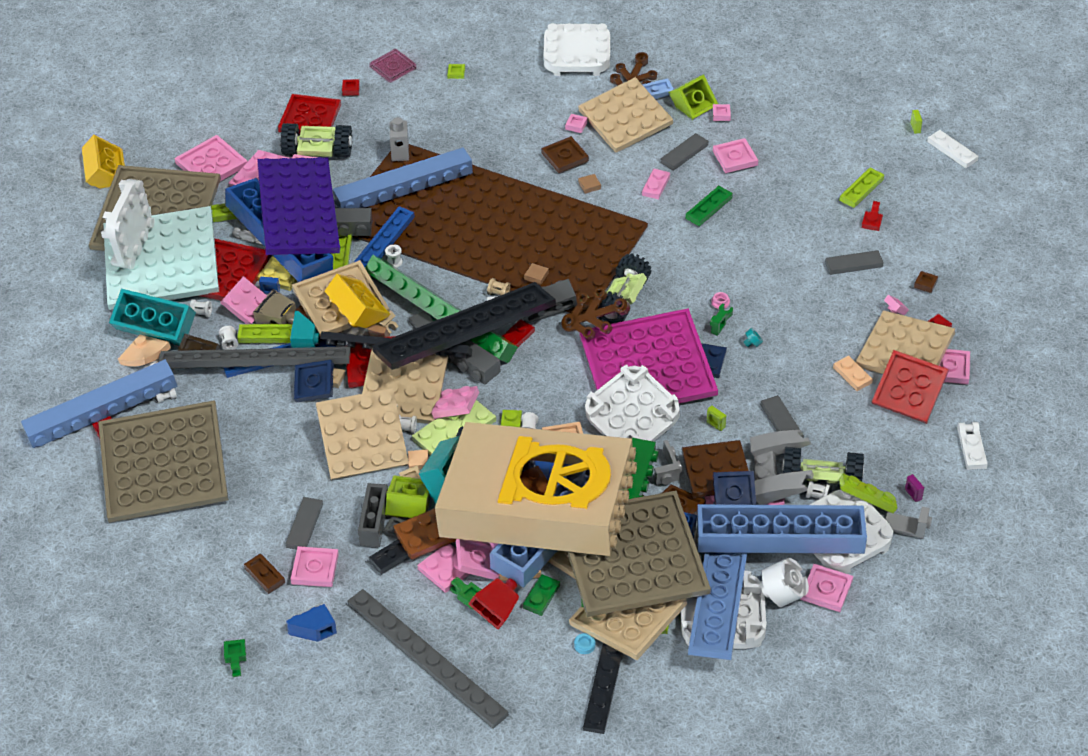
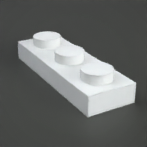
[927,130,979,168]

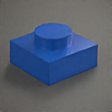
[259,276,280,294]

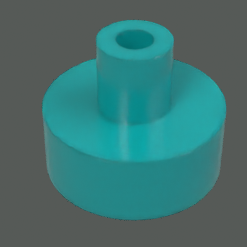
[743,328,763,347]

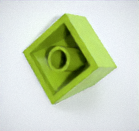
[668,74,718,119]
[385,475,430,518]

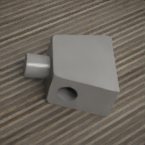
[390,117,409,161]

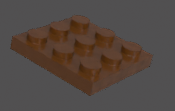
[682,440,749,498]

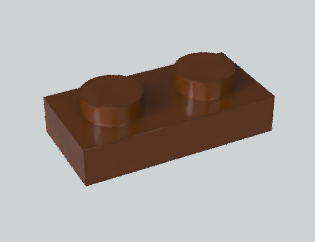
[244,553,285,594]

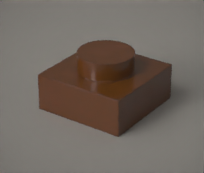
[914,271,938,293]

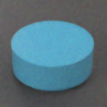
[574,633,595,654]

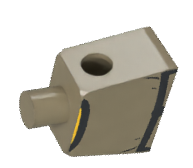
[253,290,296,324]

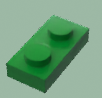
[523,574,560,616]

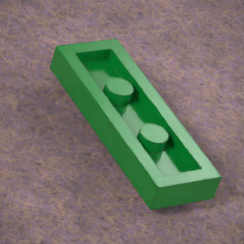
[685,185,733,227]

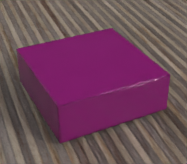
[905,474,925,502]

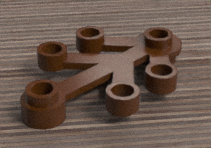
[610,52,657,86]
[561,287,631,340]

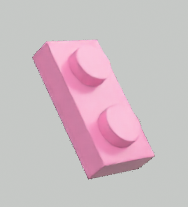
[642,169,670,200]

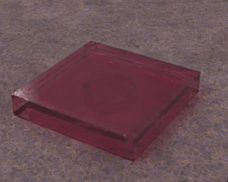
[370,48,417,83]

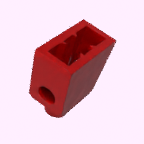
[468,578,519,630]

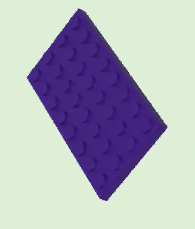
[257,157,340,255]

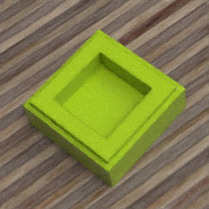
[447,64,465,79]
[910,110,922,134]
[707,405,726,431]

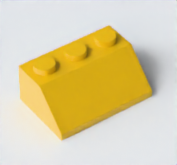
[82,134,125,189]
[325,274,391,328]

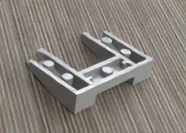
[750,430,814,505]

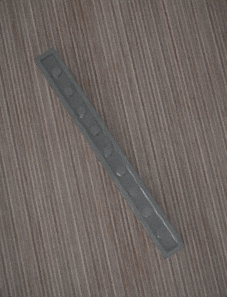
[158,347,351,369]
[348,589,509,729]

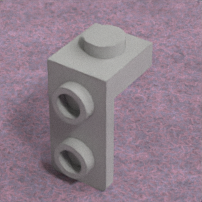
[654,440,682,486]
[885,506,932,539]

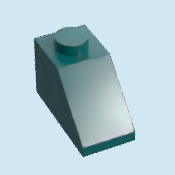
[290,311,320,348]

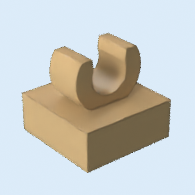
[376,311,398,335]

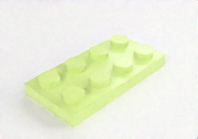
[412,400,496,456]

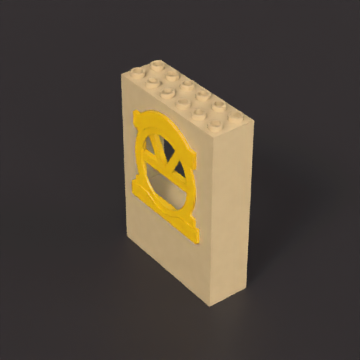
[435,422,637,556]

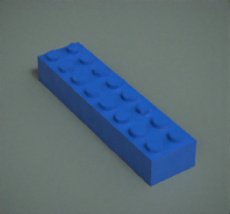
[225,178,333,282]

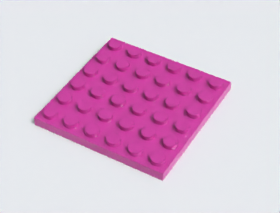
[579,308,718,403]

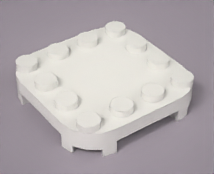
[544,23,610,76]
[101,179,155,269]
[585,365,680,442]
[810,489,893,574]
[681,570,767,649]

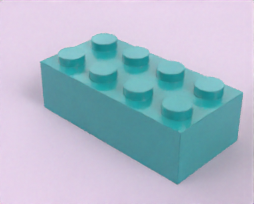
[109,288,196,346]

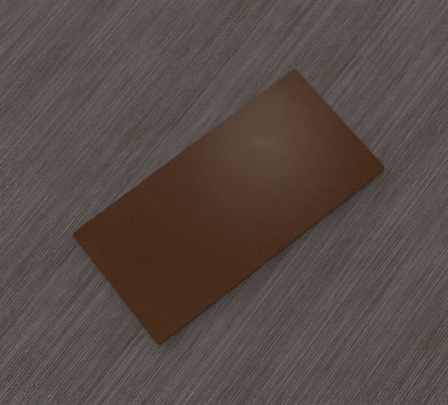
[353,141,648,315]

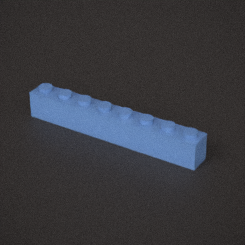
[333,147,473,208]
[21,359,178,448]

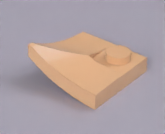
[118,335,171,367]

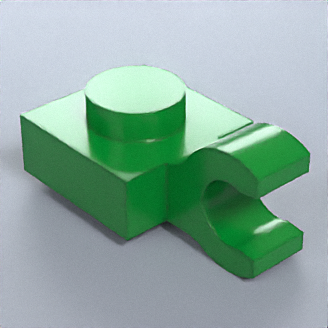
[710,304,733,336]
[450,577,481,610]
[224,639,247,677]

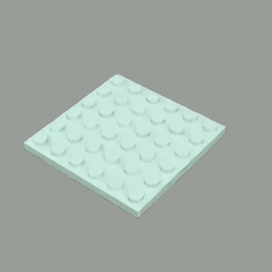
[103,206,219,310]

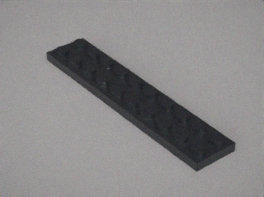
[372,282,556,370]

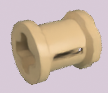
[487,278,510,295]

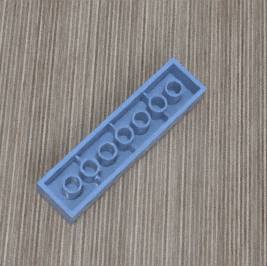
[490,470,590,588]
[697,504,867,554]

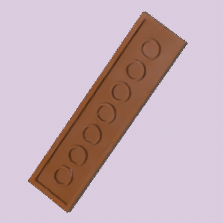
[393,466,548,560]

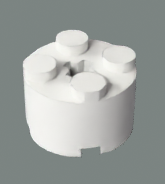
[762,558,809,607]

